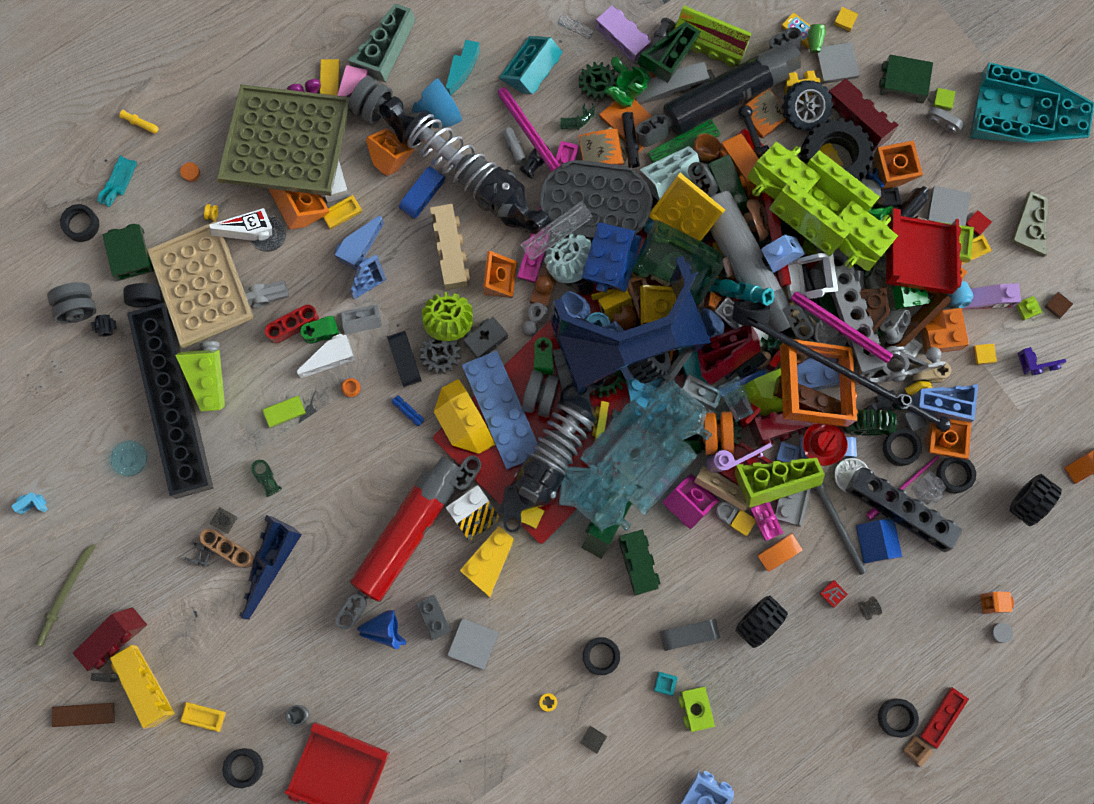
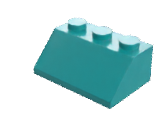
[499,36,563,95]

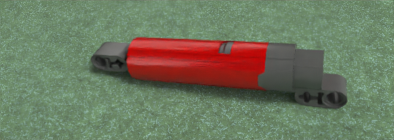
[336,456,481,630]

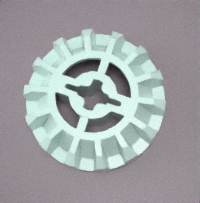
[544,234,592,283]

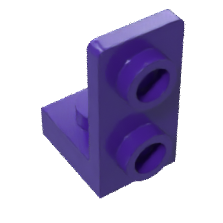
[1018,347,1067,376]

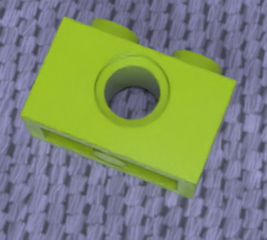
[678,686,715,732]

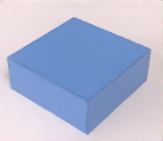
[775,442,800,462]

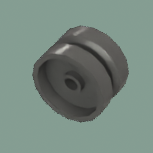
[348,76,393,124]
[47,282,96,324]
[522,370,560,418]

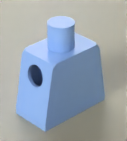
[761,235,805,273]

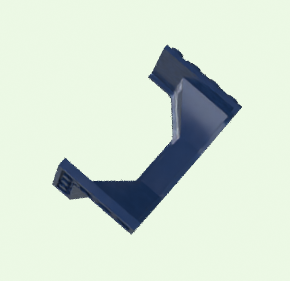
[551,256,711,393]

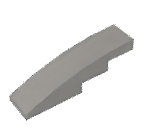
[635,62,709,104]

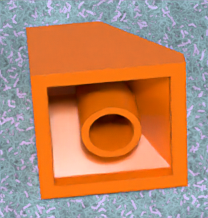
[366,128,415,176]

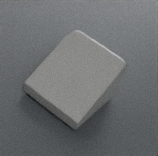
[901,412,927,432]

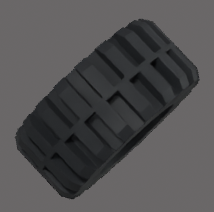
[799,118,874,181]

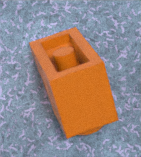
[1064,449,1094,484]
[980,592,1014,614]

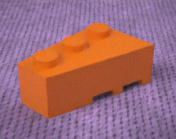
[720,134,763,200]

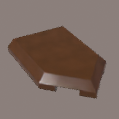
[837,287,890,336]

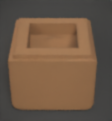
[902,736,933,767]

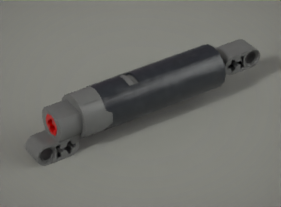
[636,27,801,147]

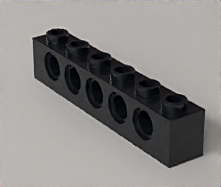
[845,467,962,552]

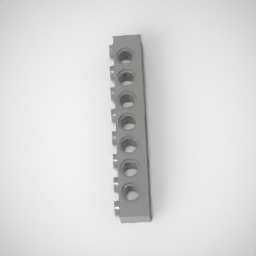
[814,245,885,376]

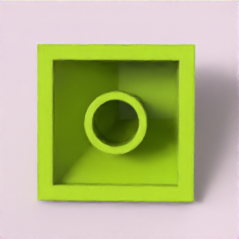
[741,368,783,417]

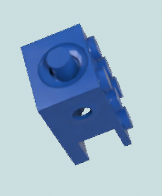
[582,222,642,293]

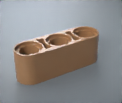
[200,529,254,568]

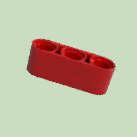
[265,305,319,343]

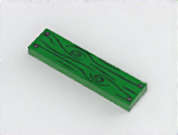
[648,119,721,163]

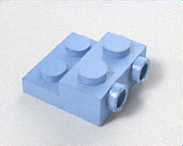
[680,771,734,804]

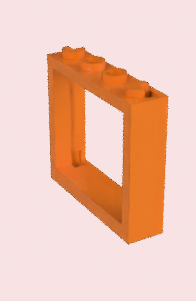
[780,339,858,427]

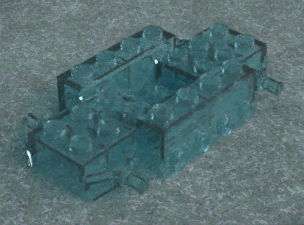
[565,380,712,531]

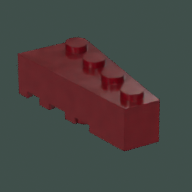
[828,78,899,152]

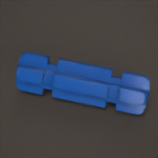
[392,395,424,426]

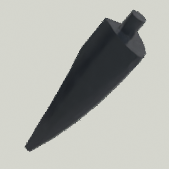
[898,186,929,218]

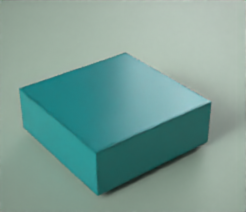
[653,671,678,696]

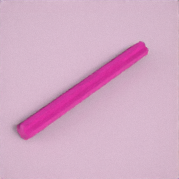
[497,87,560,172]
[791,292,893,363]

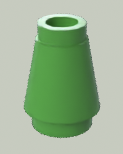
[808,24,826,53]

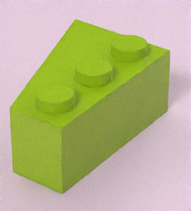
[175,349,225,411]

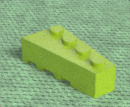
[735,458,825,508]

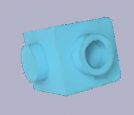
[11,492,48,515]

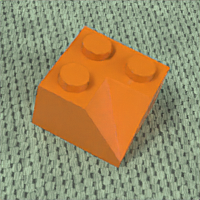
[873,140,923,189]
[920,308,969,355]

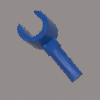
[866,168,885,187]

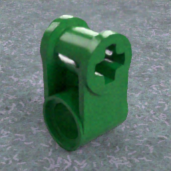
[300,316,339,344]
[534,337,553,375]

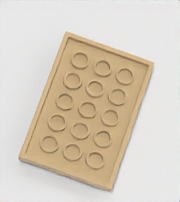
[148,221,254,348]

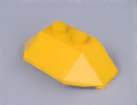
[434,379,496,454]

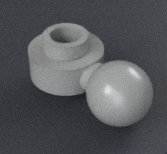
[522,302,548,336]

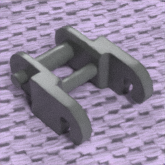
[184,542,214,567]

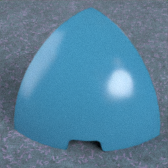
[411,78,462,128]

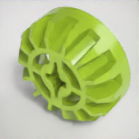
[422,292,473,341]

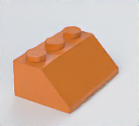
[269,189,330,229]

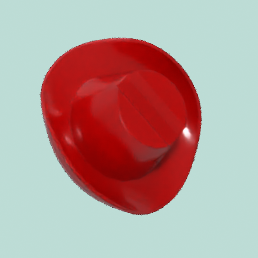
[803,423,848,466]

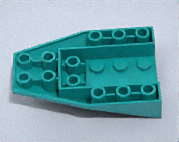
[970,62,1094,143]

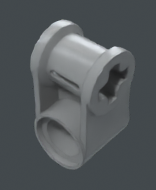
[880,310,911,344]

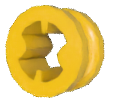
[204,204,218,222]
[539,693,557,712]

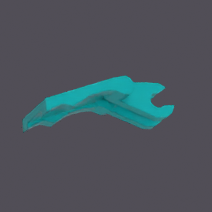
[97,155,137,207]

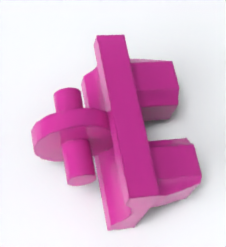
[750,502,783,541]

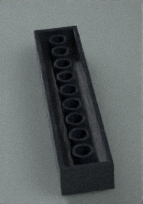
[127,303,214,499]

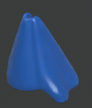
[357,610,406,649]

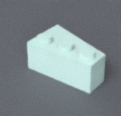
[640,146,702,201]

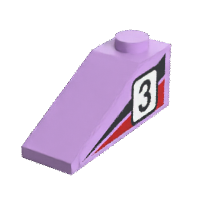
[962,283,1021,310]

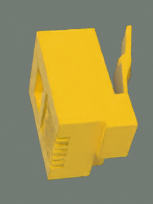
[591,288,633,320]

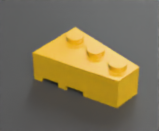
[460,526,514,597]

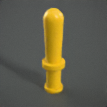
[119,110,159,134]

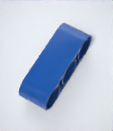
[399,166,446,219]

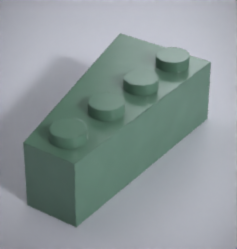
[348,4,416,82]

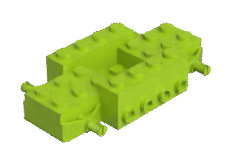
[747,141,898,271]

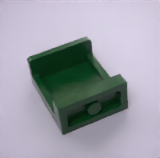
[878,54,933,103]
[102,224,154,281]

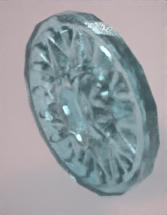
[110,440,147,477]

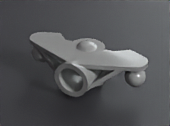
[854,346,946,388]

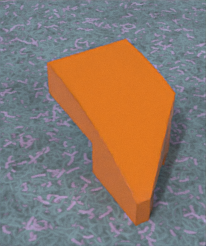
[702,291,722,312]

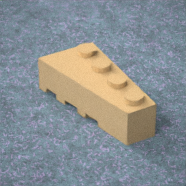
[430,204,470,290]

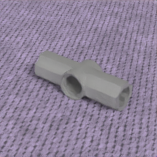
[244,280,289,308]

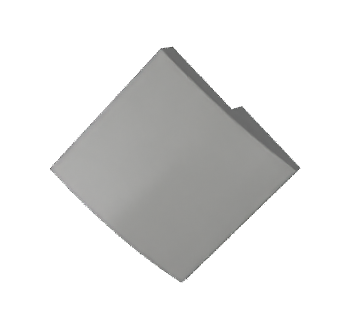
[670,375,723,428]

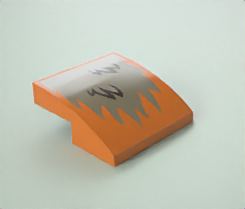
[746,89,787,138]
[579,129,624,165]

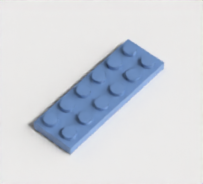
[462,350,538,470]

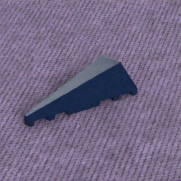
[240,515,302,620]

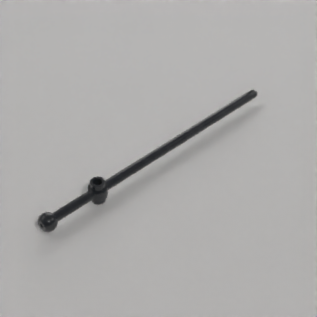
[738,105,821,307]
[746,317,951,432]

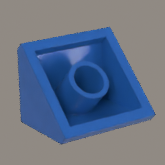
[856,519,902,564]

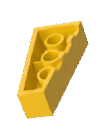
[110,645,175,729]

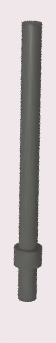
[814,482,867,575]

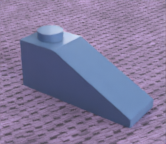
[335,216,384,270]

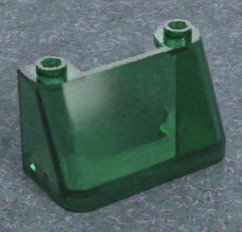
[632,220,723,305]

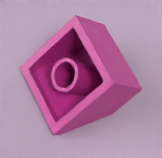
[662,473,719,530]

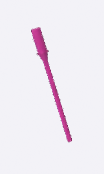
[866,455,939,520]

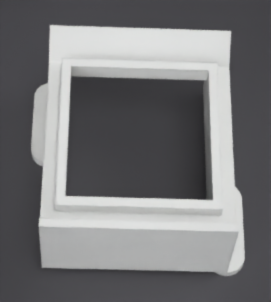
[787,253,838,299]

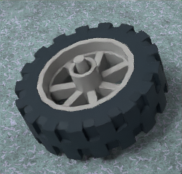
[782,81,833,131]

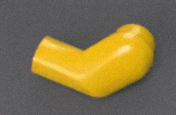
[904,381,933,396]

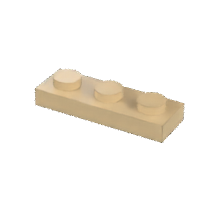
[694,466,748,511]

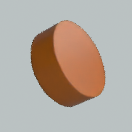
[180,162,200,182]

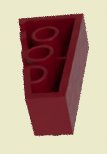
[749,406,814,446]

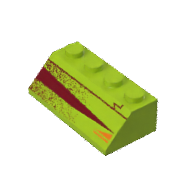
[675,5,752,67]

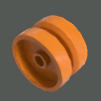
[702,411,734,455]

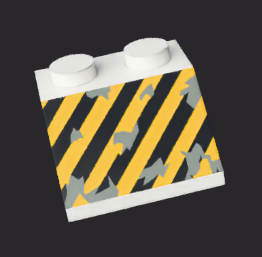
[446,485,501,542]

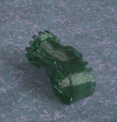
[251,459,282,497]

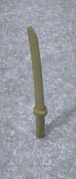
[35,544,96,647]

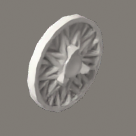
[834,458,869,493]

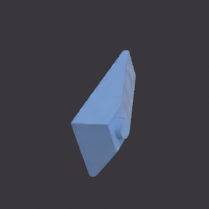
[350,255,387,299]

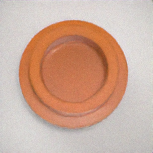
[341,378,361,397]

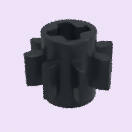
[91,314,117,337]

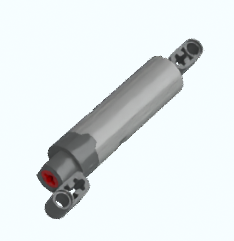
[688,162,815,340]

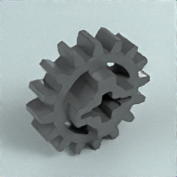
[420,336,461,374]

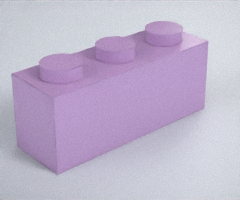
[596,5,651,63]

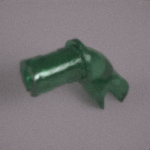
[561,103,595,130]
[761,327,797,349]

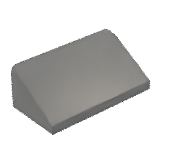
[340,305,382,334]

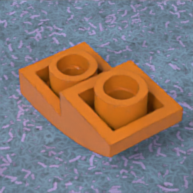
[758,533,803,572]

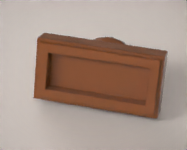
[530,266,556,308]

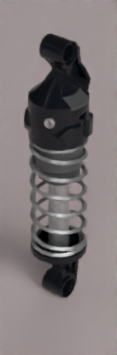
[379,96,550,234]

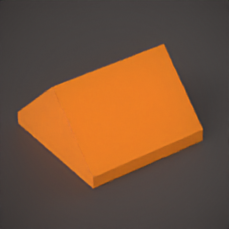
[483,251,517,298]
[925,417,971,460]

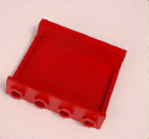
[886,208,962,294]
[284,722,390,804]

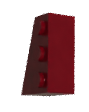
[697,325,761,386]
[73,607,147,671]

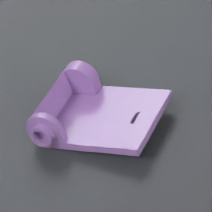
[706,443,772,473]

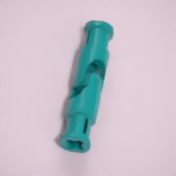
[707,277,775,306]

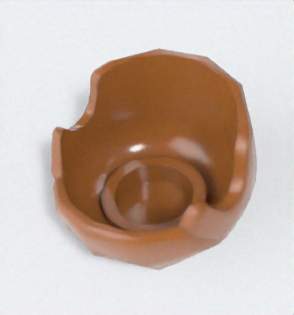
[692,133,721,162]
[610,306,638,331]

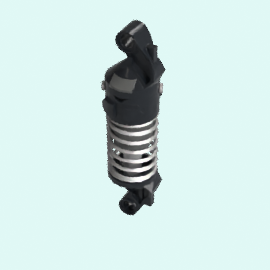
[498,378,605,534]

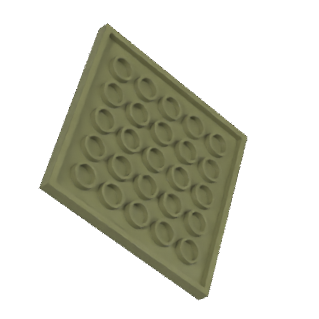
[217,84,350,196]

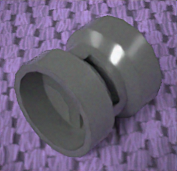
[286,705,309,726]

